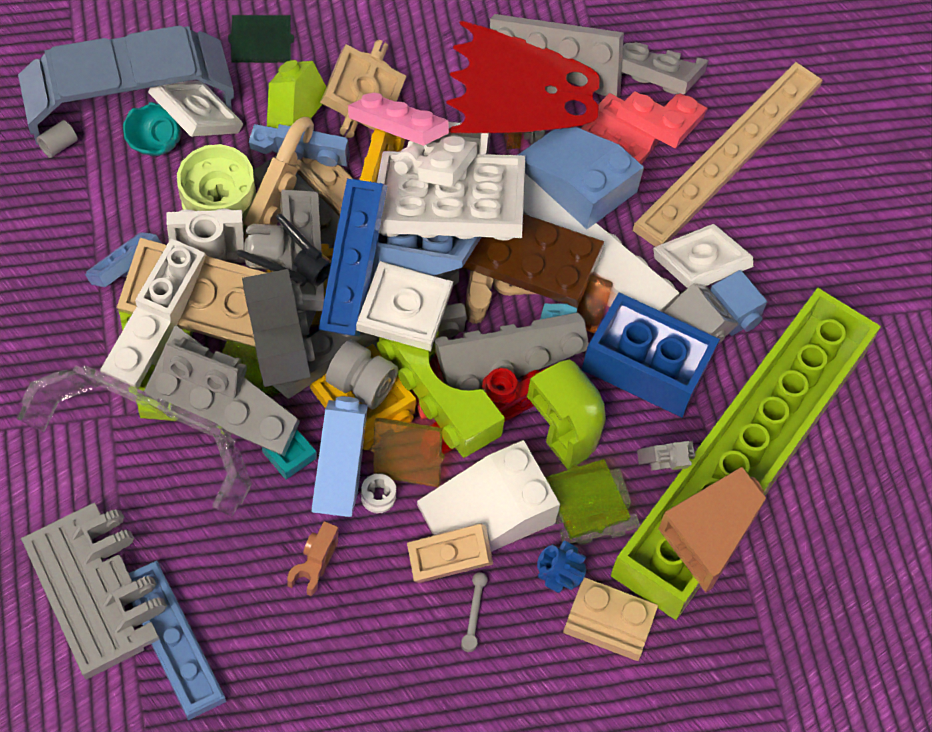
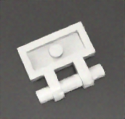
[394,136,477,187]

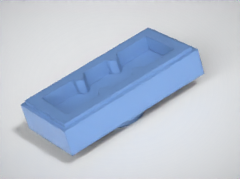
[85,232,162,287]

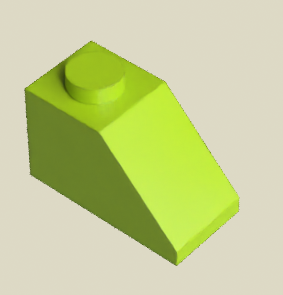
[267,60,326,129]

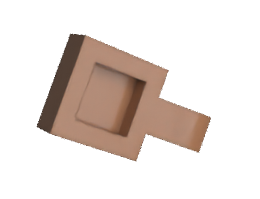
[287,521,338,596]

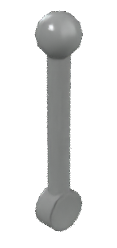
[461,572,488,652]

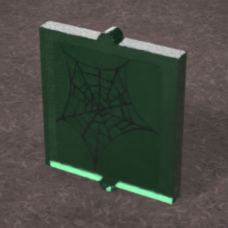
[228,15,294,63]

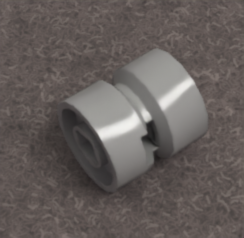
[326,339,398,410]

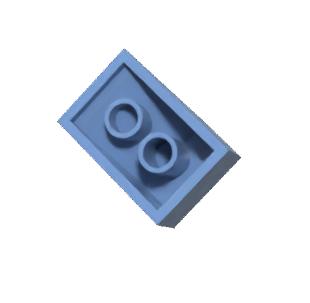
[518,127,644,229]
[369,233,481,286]

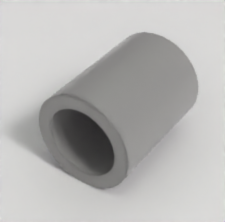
[36,120,78,158]

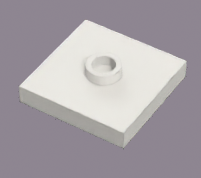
[148,81,243,137]
[653,224,753,288]
[356,261,453,351]

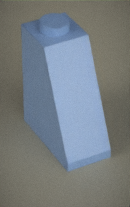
[312,396,368,517]

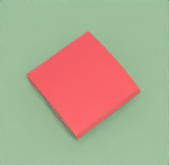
[581,93,659,165]

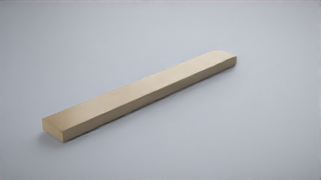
[633,62,823,247]

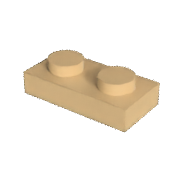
[407,524,493,583]

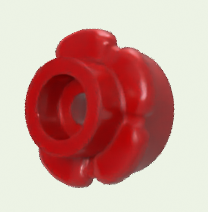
[482,368,520,404]

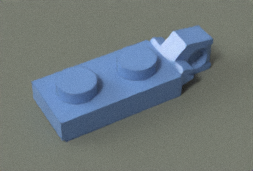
[249,124,350,167]

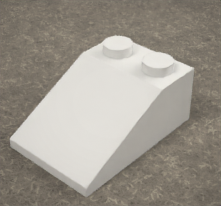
[417,440,560,552]

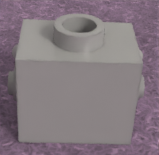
[663,283,739,344]

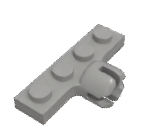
[244,190,324,311]

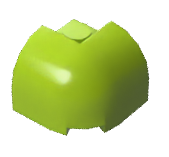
[527,359,606,471]

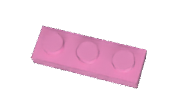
[348,93,449,146]

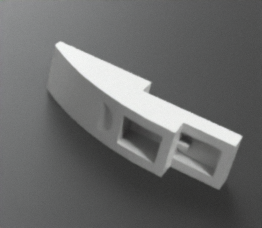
[100,238,206,391]

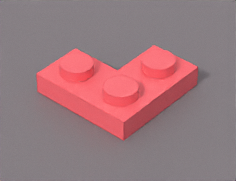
[616,91,708,149]

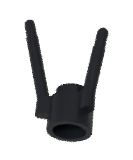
[236,213,331,287]

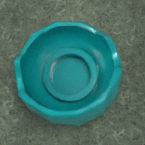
[123,102,182,156]

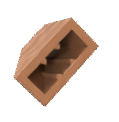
[658,467,766,592]

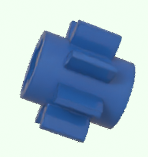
[537,541,586,593]

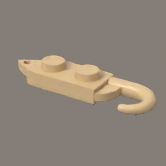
[243,117,314,242]

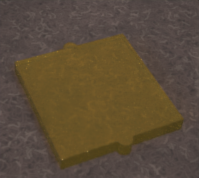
[370,417,445,487]

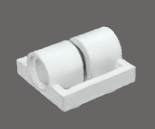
[167,208,245,263]

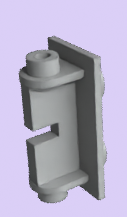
[163,338,247,398]

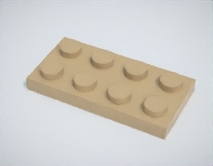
[117,238,266,349]

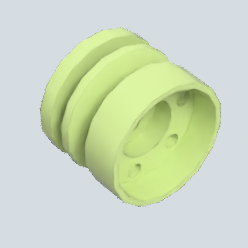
[177,144,256,234]

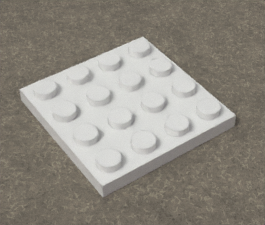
[377,151,525,240]

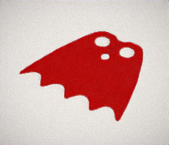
[446,21,600,133]

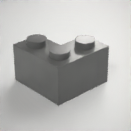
[242,269,315,387]

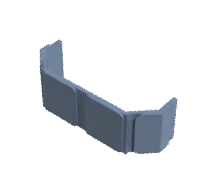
[18,26,234,145]

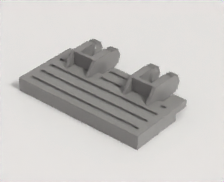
[21,502,167,680]

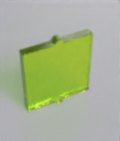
[545,459,631,539]

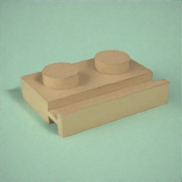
[563,577,658,661]

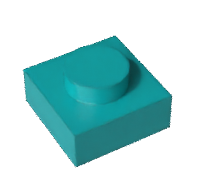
[262,430,317,480]

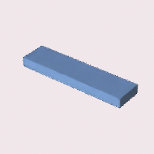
[129,561,226,720]

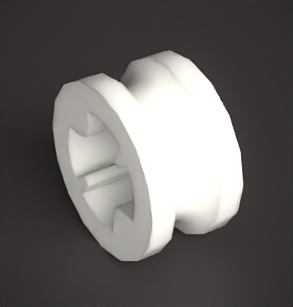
[361,474,396,513]

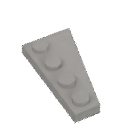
[490,14,624,98]
[622,42,709,94]
[434,313,589,391]
[142,325,300,456]

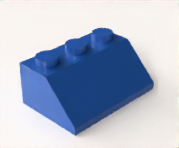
[581,292,720,418]

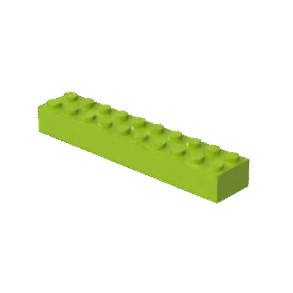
[610,288,881,620]

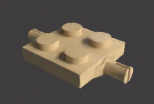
[320,40,406,138]

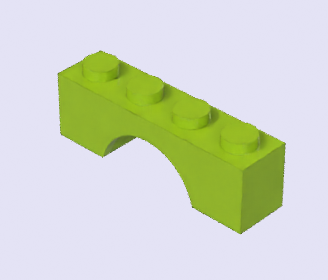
[377,331,505,458]

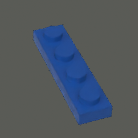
[319,178,388,337]

